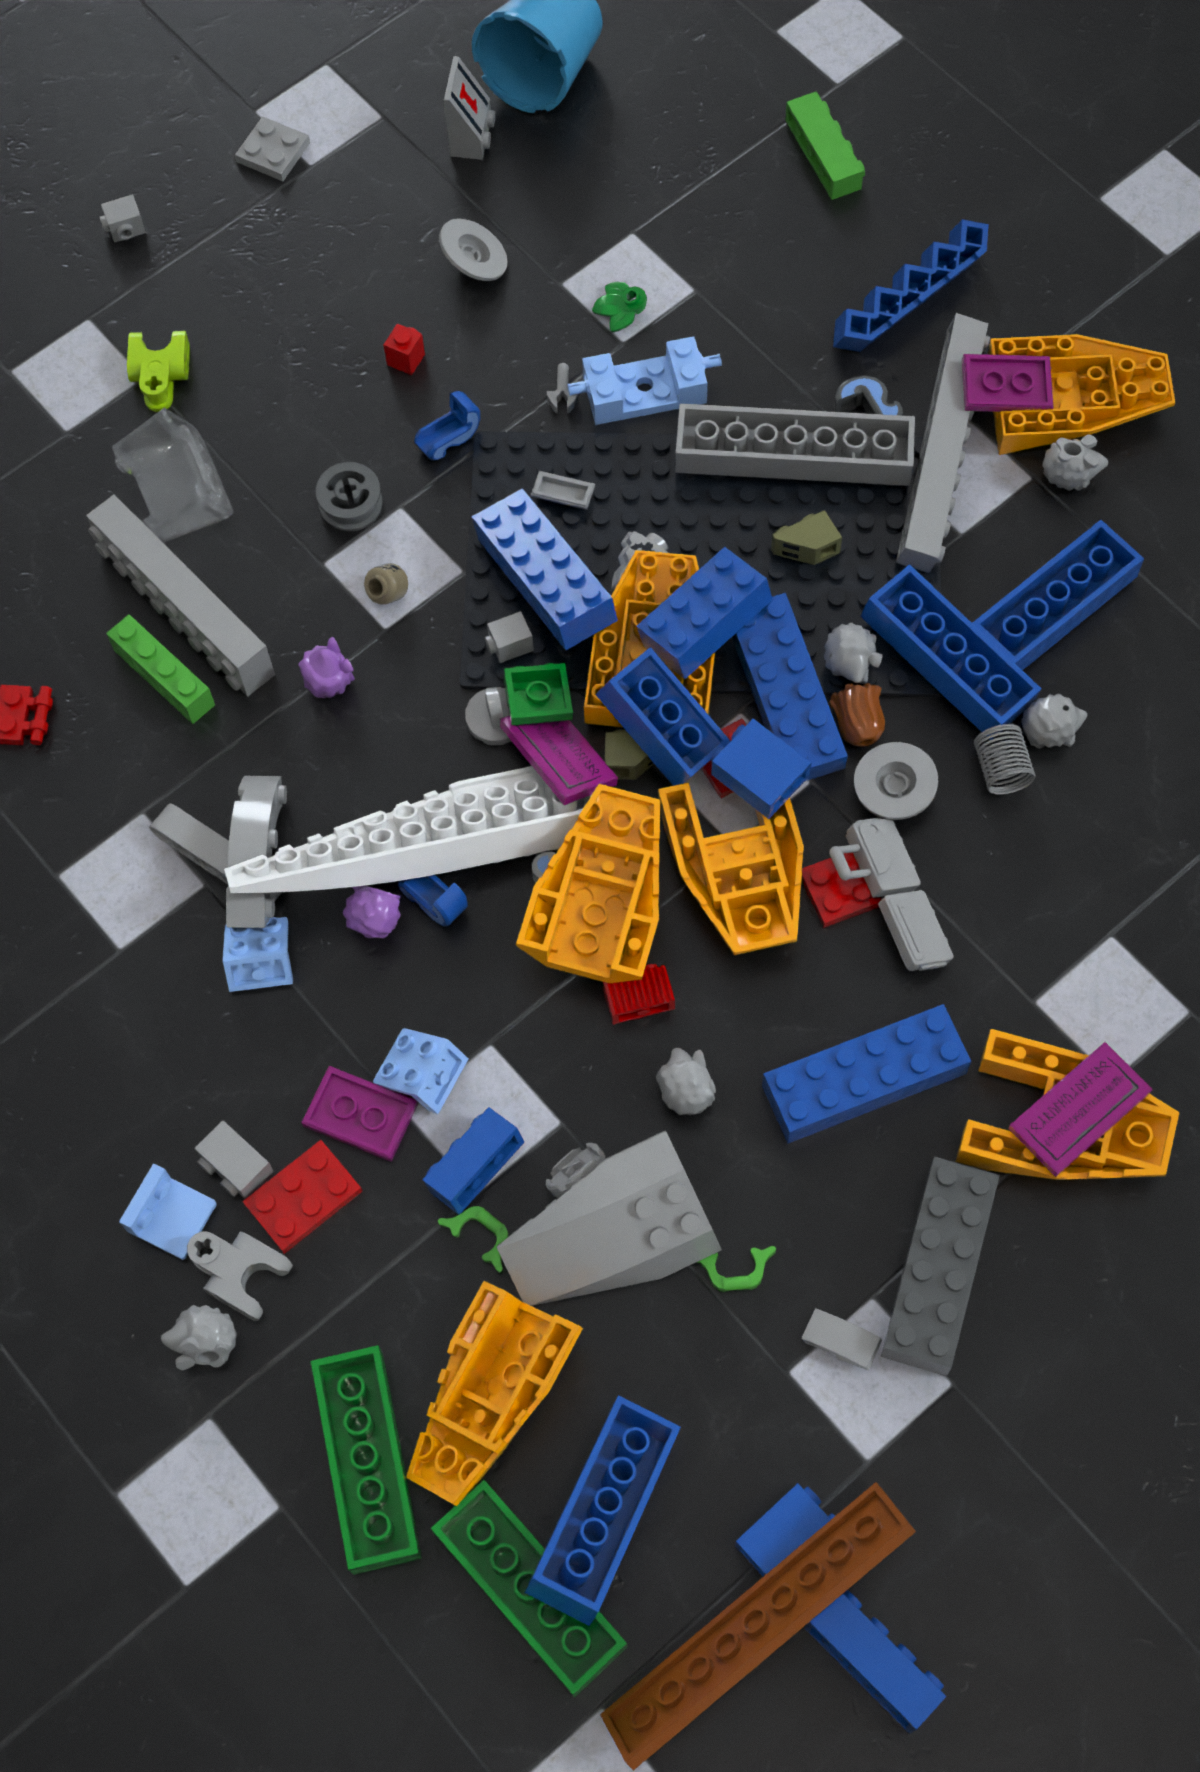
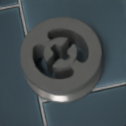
[316,462,383,531]

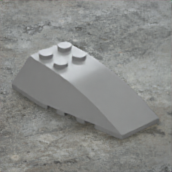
[497,1130,722,1306]

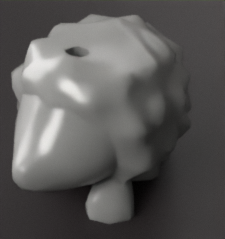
[1042,434,1108,491]
[824,623,882,684]
[1021,693,1087,749]
[656,1048,716,1115]
[161,1305,237,1370]

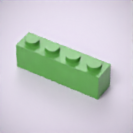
[785,91,865,200]
[106,615,215,724]

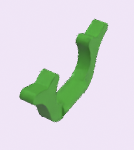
[438,1206,509,1274]
[697,1246,776,1292]

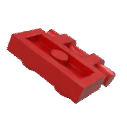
[0,684,53,746]

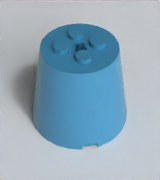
[472,0,603,113]

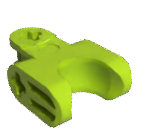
[127,331,190,412]

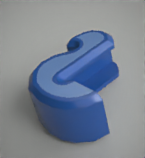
[414,391,481,461]
[398,875,468,926]

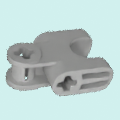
[187,1231,293,1321]

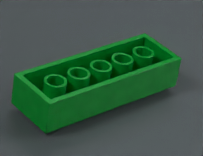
[311,1345,422,1575]
[431,1480,627,1698]

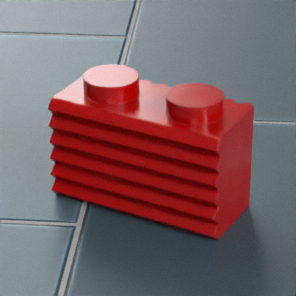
[603,964,675,1024]

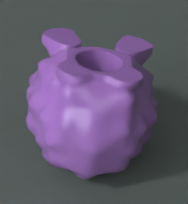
[298,637,355,698]
[343,885,401,938]

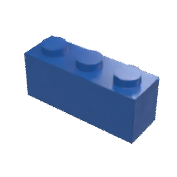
[423,1107,525,1215]

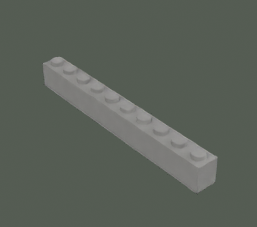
[896,313,990,573]

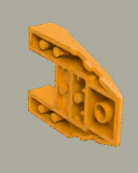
[658,783,804,955]
[956,1029,1179,1180]

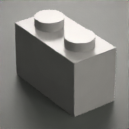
[195,1120,274,1199]

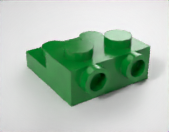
[504,663,573,725]

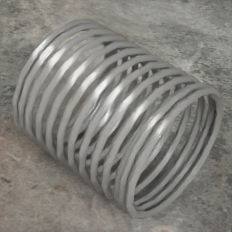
[973,724,1036,795]

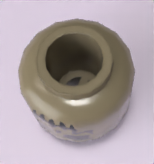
[364,563,409,605]

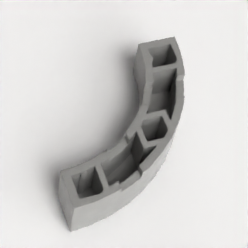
[226,776,287,928]

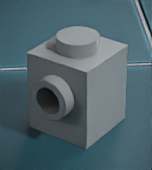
[100,194,146,243]
[485,611,534,663]

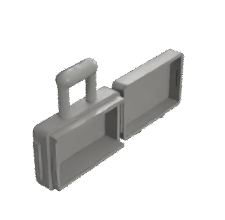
[829,818,953,971]

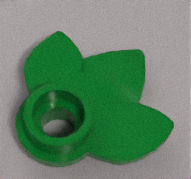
[592,281,647,332]

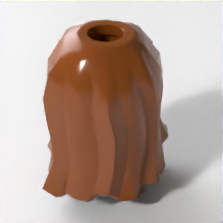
[828,683,885,747]

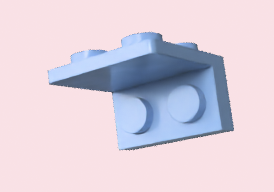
[223,917,293,992]
[373,1028,469,1114]
[119,1163,217,1260]

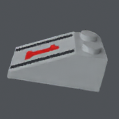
[444,56,495,160]

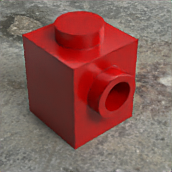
[383,324,425,375]

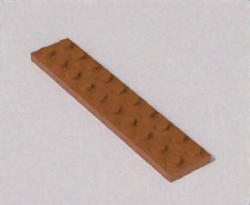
[600,1482,916,1771]

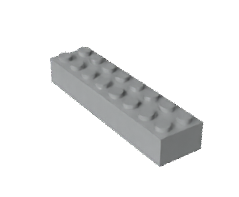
[675,404,915,486]
[86,495,275,697]

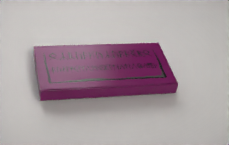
[500,716,618,805]
[1008,1042,1153,1177]

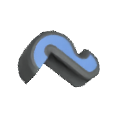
[834,375,903,416]

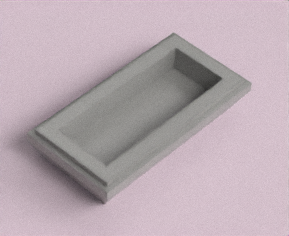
[531,471,595,510]

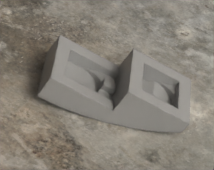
[801,1308,882,1371]

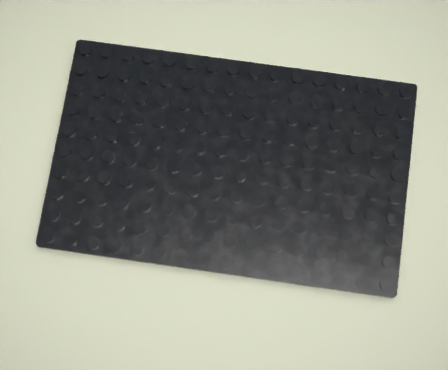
[460,431,942,697]

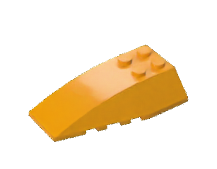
[516,784,660,983]
[406,1281,583,1506]

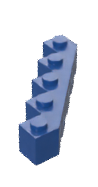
[833,219,989,352]

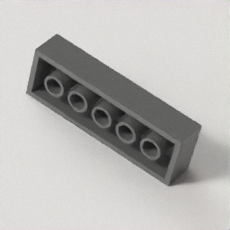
[880,1157,1000,1376]

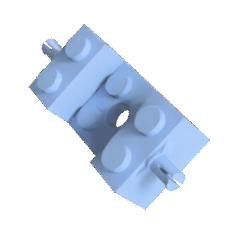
[567,336,722,425]

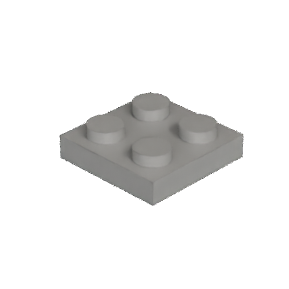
[235,116,310,181]

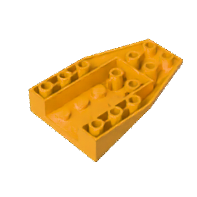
[987,334,1175,455]
[584,550,715,727]

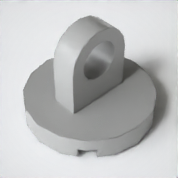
[465,687,511,745]
[546,1143,606,1198]

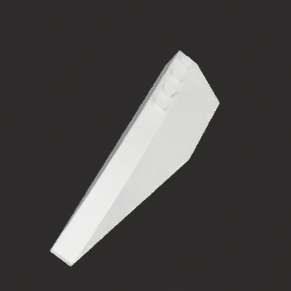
[224,766,591,893]

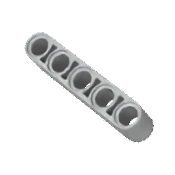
[149,803,282,902]

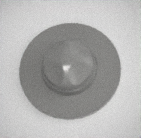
[439,219,508,281]
[854,742,938,820]

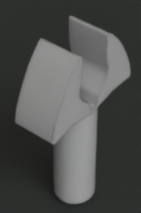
[547,363,578,414]

